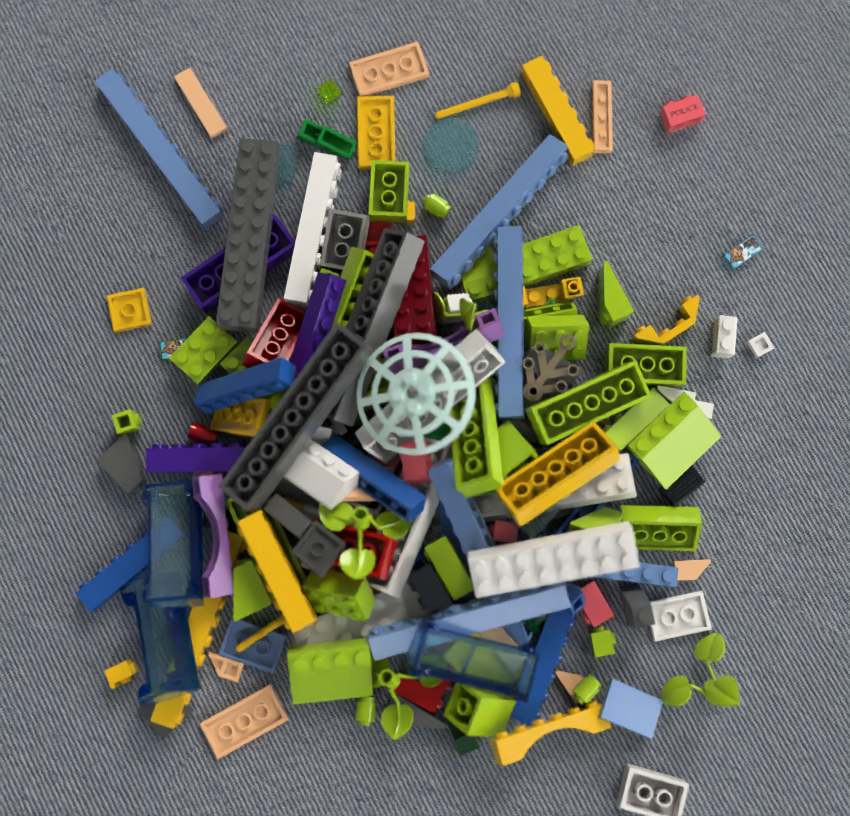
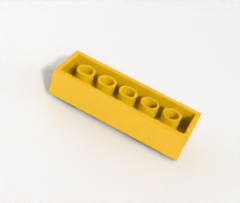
[495,421,620,527]
[237,510,318,633]

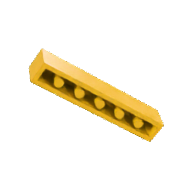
[521,56,595,166]

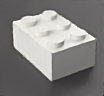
[616,763,689,816]

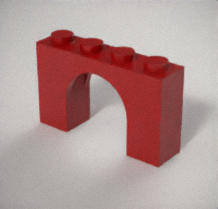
[394,639,458,713]

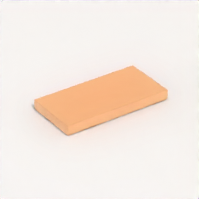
[349,42,429,97]
[199,684,289,759]

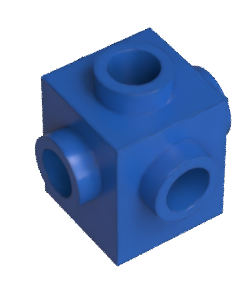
[560,581,586,616]

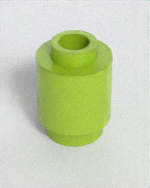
[423,193,451,219]
[572,674,602,705]
[355,696,377,726]

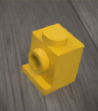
[104,659,139,689]

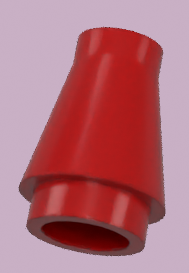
[188,423,218,444]

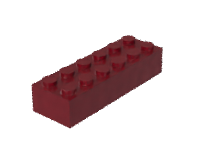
[394,235,437,345]

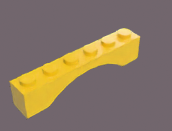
[490,701,612,766]

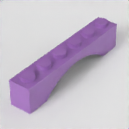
[383,308,505,375]
[192,474,233,598]

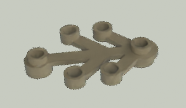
[522,334,579,401]

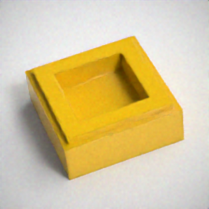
[407,201,415,226]

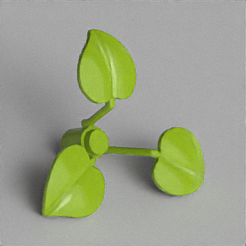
[433,291,488,331]
[319,502,412,579]
[660,633,740,707]
[370,654,447,740]

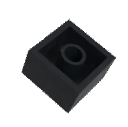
[407,564,450,612]

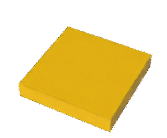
[107,288,152,333]

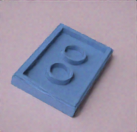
[218,616,288,674]
[598,678,663,739]

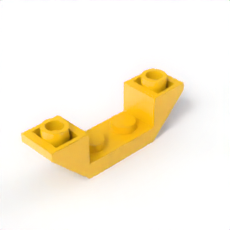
[523,277,584,309]
[631,295,700,346]

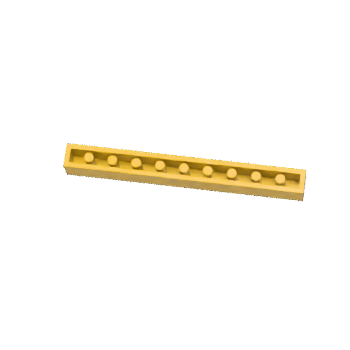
[150,531,246,729]

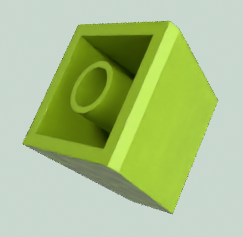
[497,420,538,480]
[568,507,624,532]
[233,558,274,621]
[443,679,516,737]

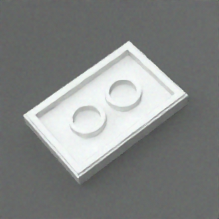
[650,591,712,642]

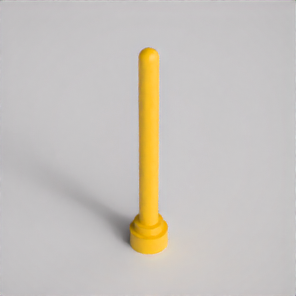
[435,81,521,119]
[236,614,285,652]

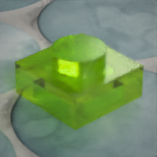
[316,78,342,105]

